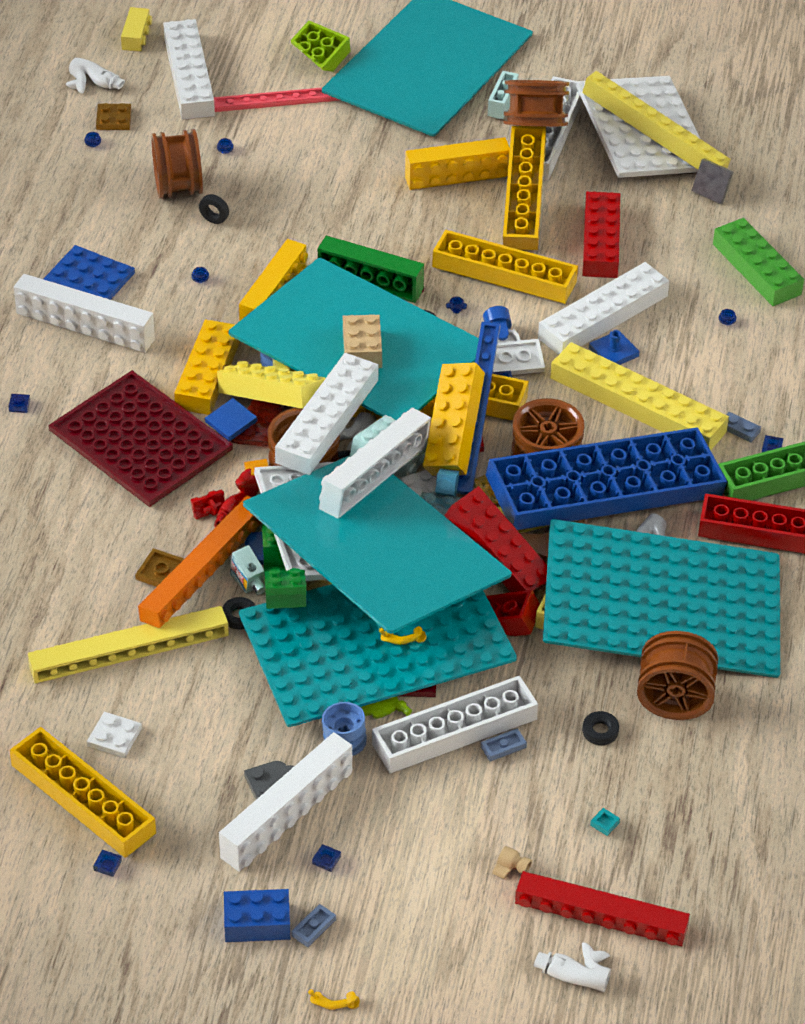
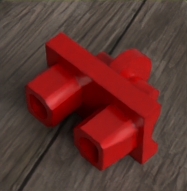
[190,489,225,520]

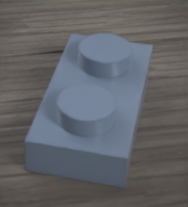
[726,412,761,442]
[481,728,527,762]
[291,904,336,947]

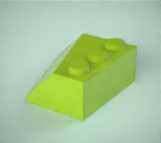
[291,20,351,72]

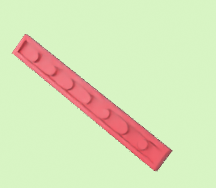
[214,87,339,112]

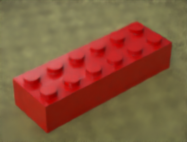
[582,191,621,278]
[444,486,547,593]
[698,493,805,554]

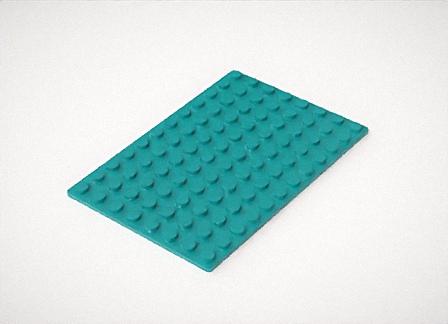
[322,0,533,137]
[229,258,479,420]
[243,455,512,634]
[543,519,781,678]
[239,584,517,727]

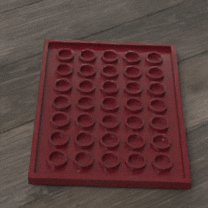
[48,370,233,507]

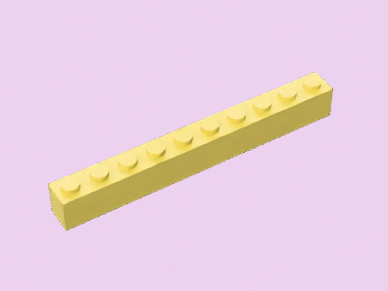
[582,71,731,169]
[28,606,229,683]

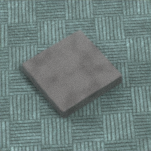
[691,158,734,204]

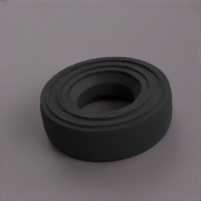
[199,194,230,224]
[222,597,256,630]
[582,711,619,745]

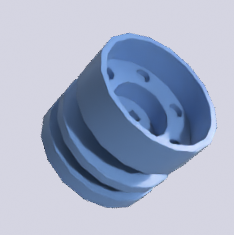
[322,702,367,756]

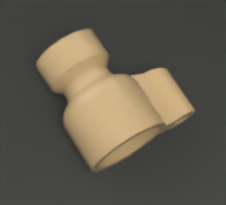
[492,846,532,879]

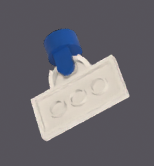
[483,306,545,376]

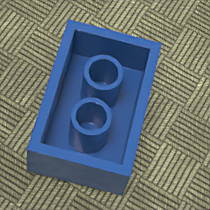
[224,889,291,942]

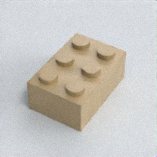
[343,314,382,368]

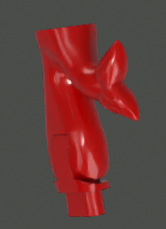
[214,468,259,527]

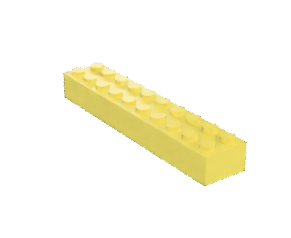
[550,342,729,451]

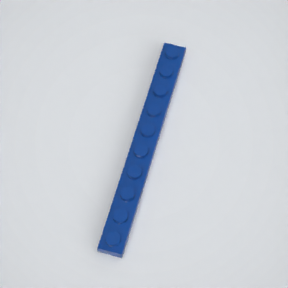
[457,322,500,495]

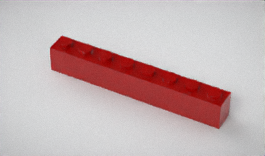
[515,871,690,947]

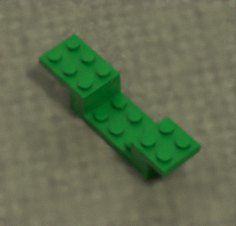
[262,523,307,609]

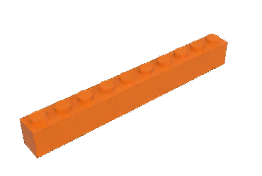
[138,496,262,628]

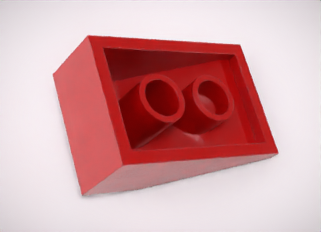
[486,590,540,636]

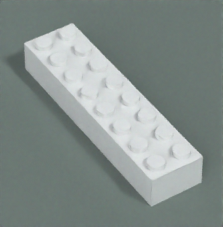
[163,19,215,120]
[543,76,583,180]
[538,262,669,355]
[14,274,155,353]
[275,353,379,475]
[319,408,431,519]
[372,675,538,774]
[219,732,353,872]

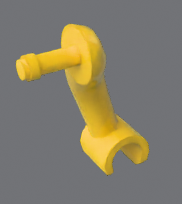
[379,626,426,645]
[308,989,360,1010]

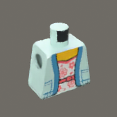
[230,545,265,595]

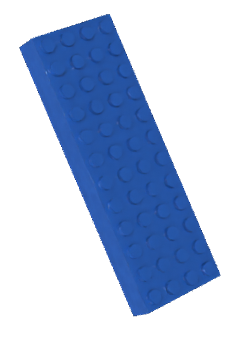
[485,427,727,530]

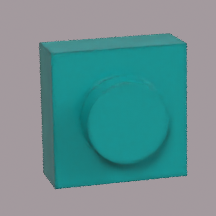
[590,808,620,836]

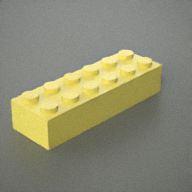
[217,361,326,409]

